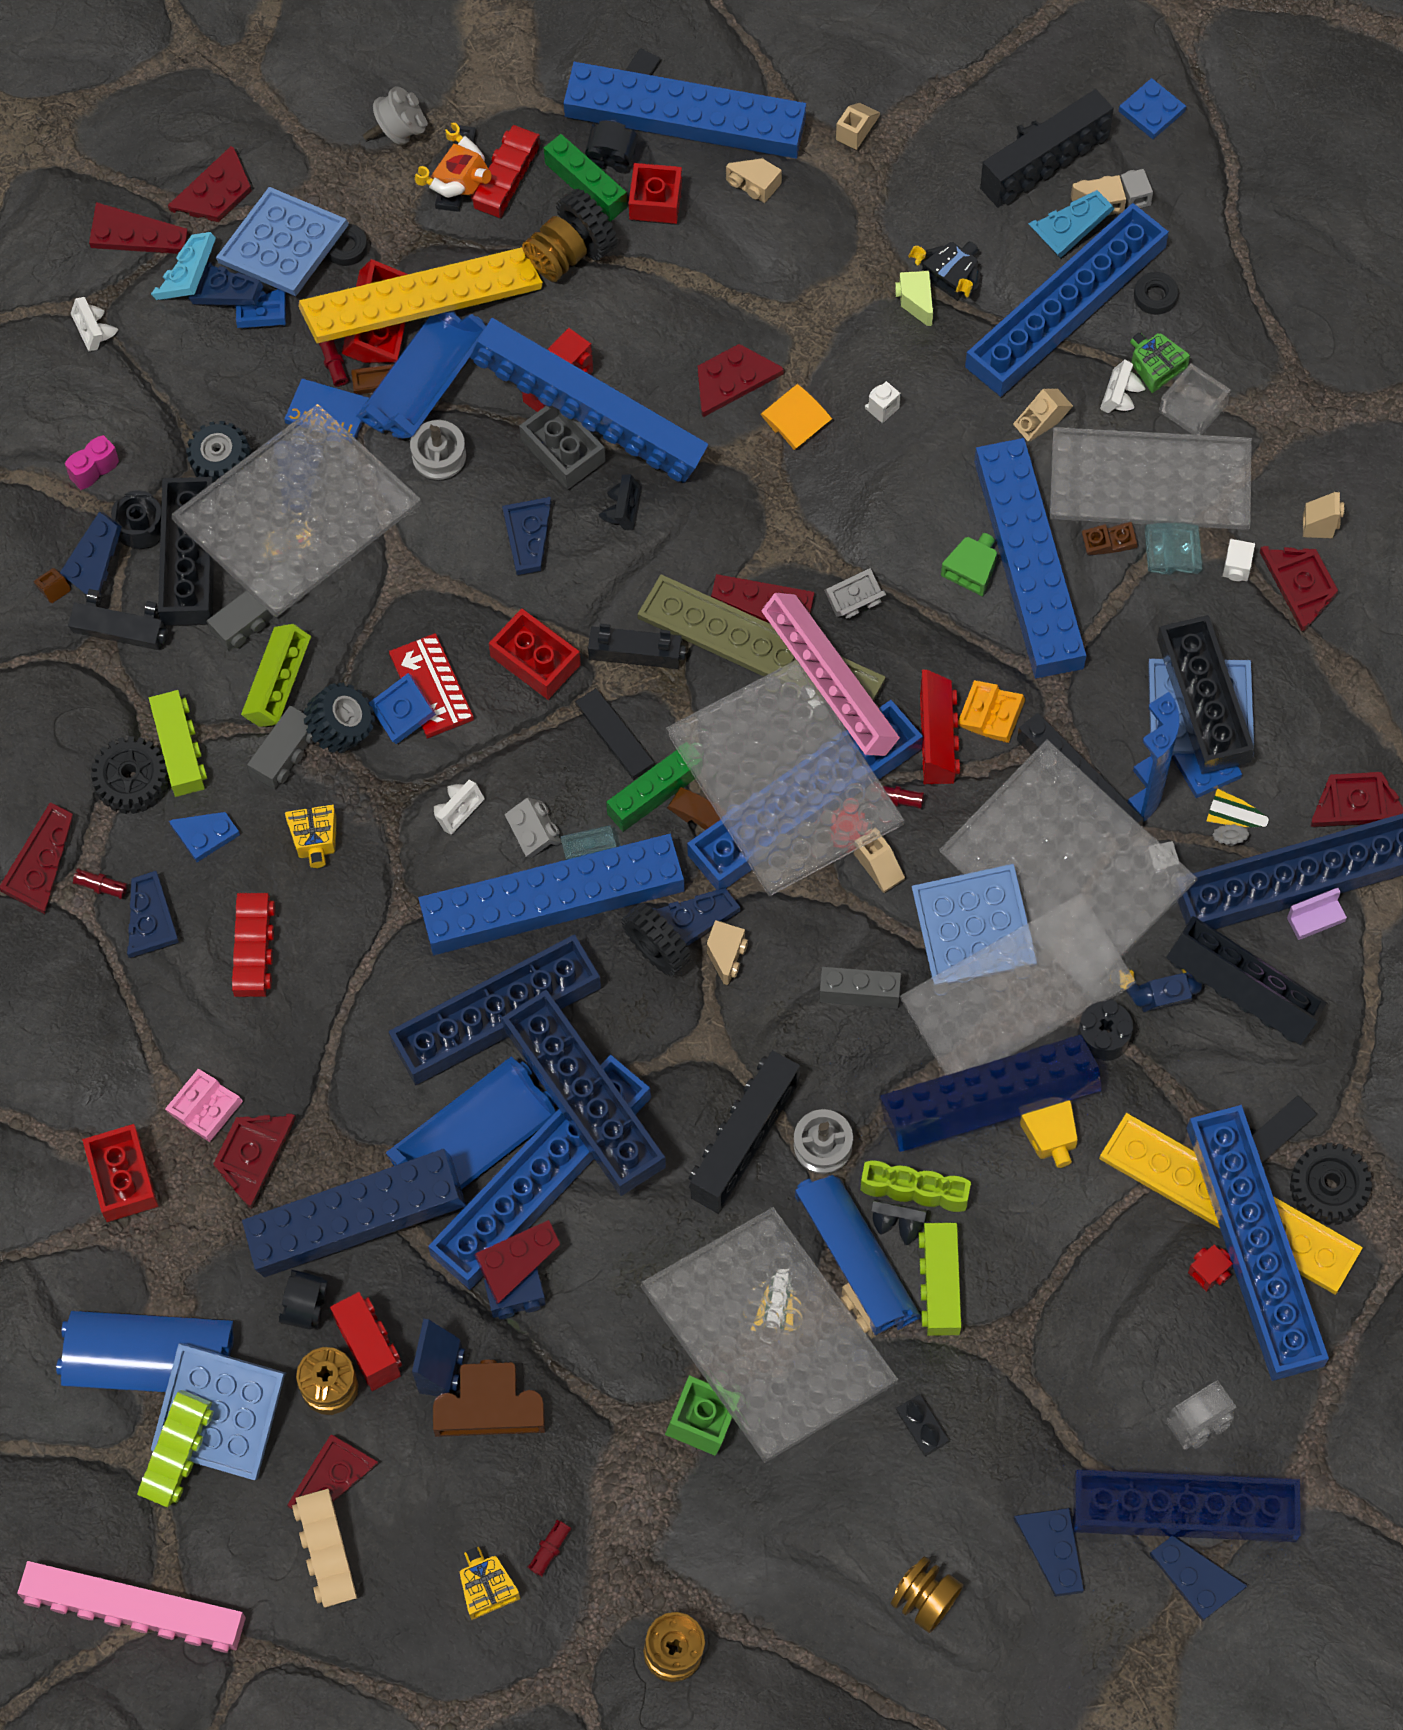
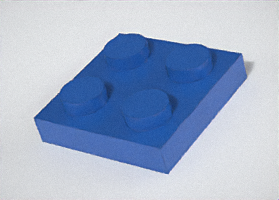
[1119,78,1186,139]
[369,673,436,744]

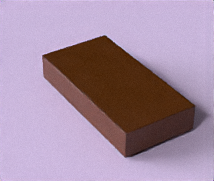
[351,364,394,395]

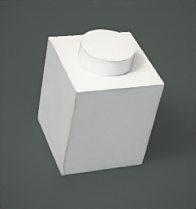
[1222,539,1255,581]

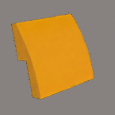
[760,384,832,450]
[958,680,1025,743]

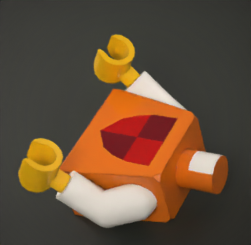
[415,123,491,198]

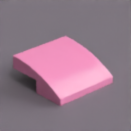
[165,1069,243,1142]

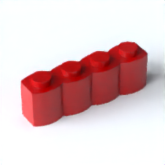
[471,125,540,218]
[232,893,275,997]

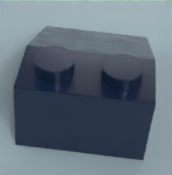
[412,1319,465,1397]

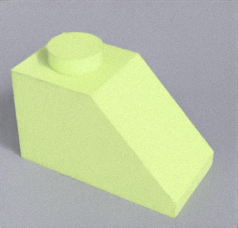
[895,271,933,326]

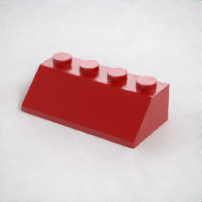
[342,259,408,363]
[920,670,960,784]

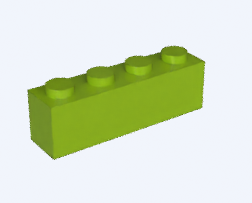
[241,624,311,727]
[149,690,207,797]
[918,1223,961,1336]

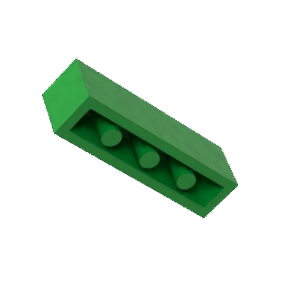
[544,134,627,222]
[606,743,703,832]

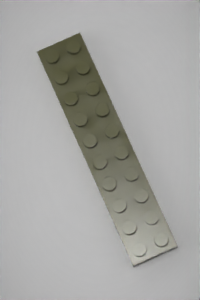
[638,574,886,707]

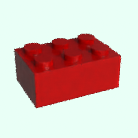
[522,328,593,412]
[489,608,581,700]
[82,1124,159,1222]
[330,1292,402,1391]

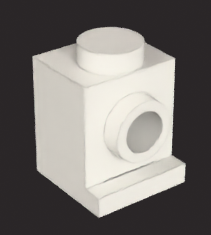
[865,381,901,423]

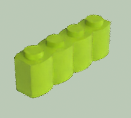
[860,1161,971,1212]
[137,1390,214,1507]

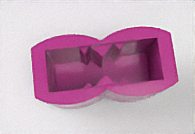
[65,435,119,490]

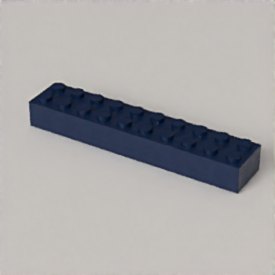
[1173,814,1403,929]

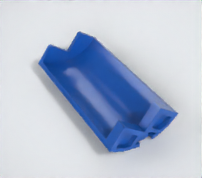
[356,310,486,438]
[1128,692,1180,822]
[386,1056,556,1189]
[795,1175,921,1335]
[56,1311,233,1392]

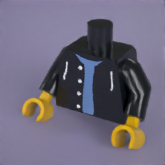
[908,241,980,301]

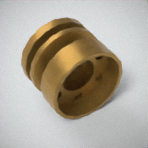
[522,216,587,282]
[296,1347,358,1415]
[890,1556,964,1633]
[643,1612,705,1682]

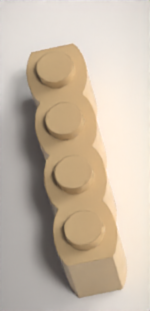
[292,1489,357,1608]

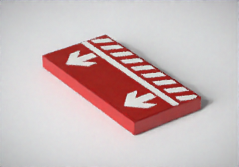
[389,633,474,739]

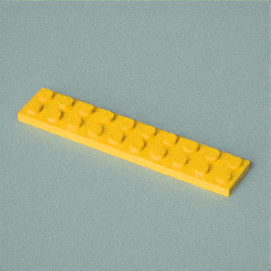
[299,248,543,343]
[1099,1113,1363,1295]

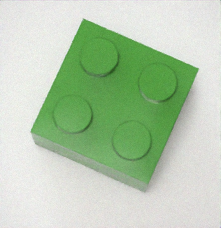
[665,1375,740,1456]

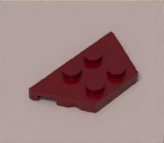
[168,146,252,222]
[697,344,784,417]
[1260,546,1338,631]
[1310,772,1403,827]
[213,1114,296,1209]

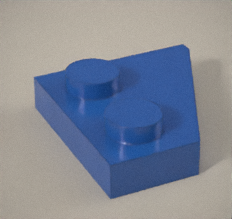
[236,288,286,328]
[1173,753,1242,798]
[169,812,240,862]

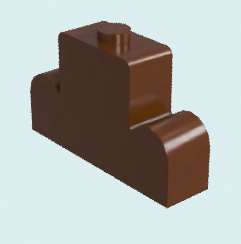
[433,1360,545,1437]

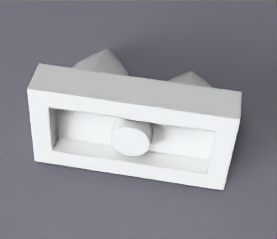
[71,297,118,351]
[1100,360,1145,413]
[434,780,485,835]

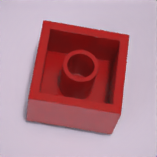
[629,163,682,224]

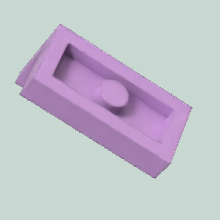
[1287,888,1347,940]

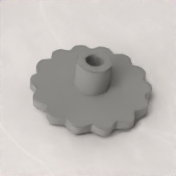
[1213,824,1249,846]

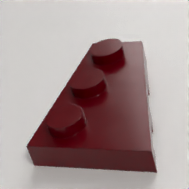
[474,1220,560,1304]
[287,1434,378,1510]

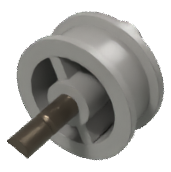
[363,87,428,145]
[410,420,466,480]
[794,1109,853,1174]

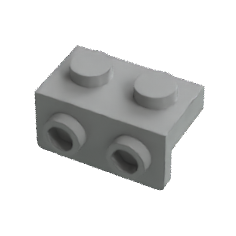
[824,568,886,619]
[504,797,562,858]

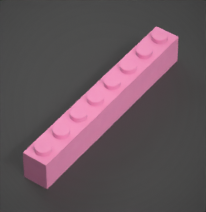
[761,593,900,756]
[17,1561,246,1653]

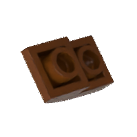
[1082,522,1138,555]
[667,787,727,830]

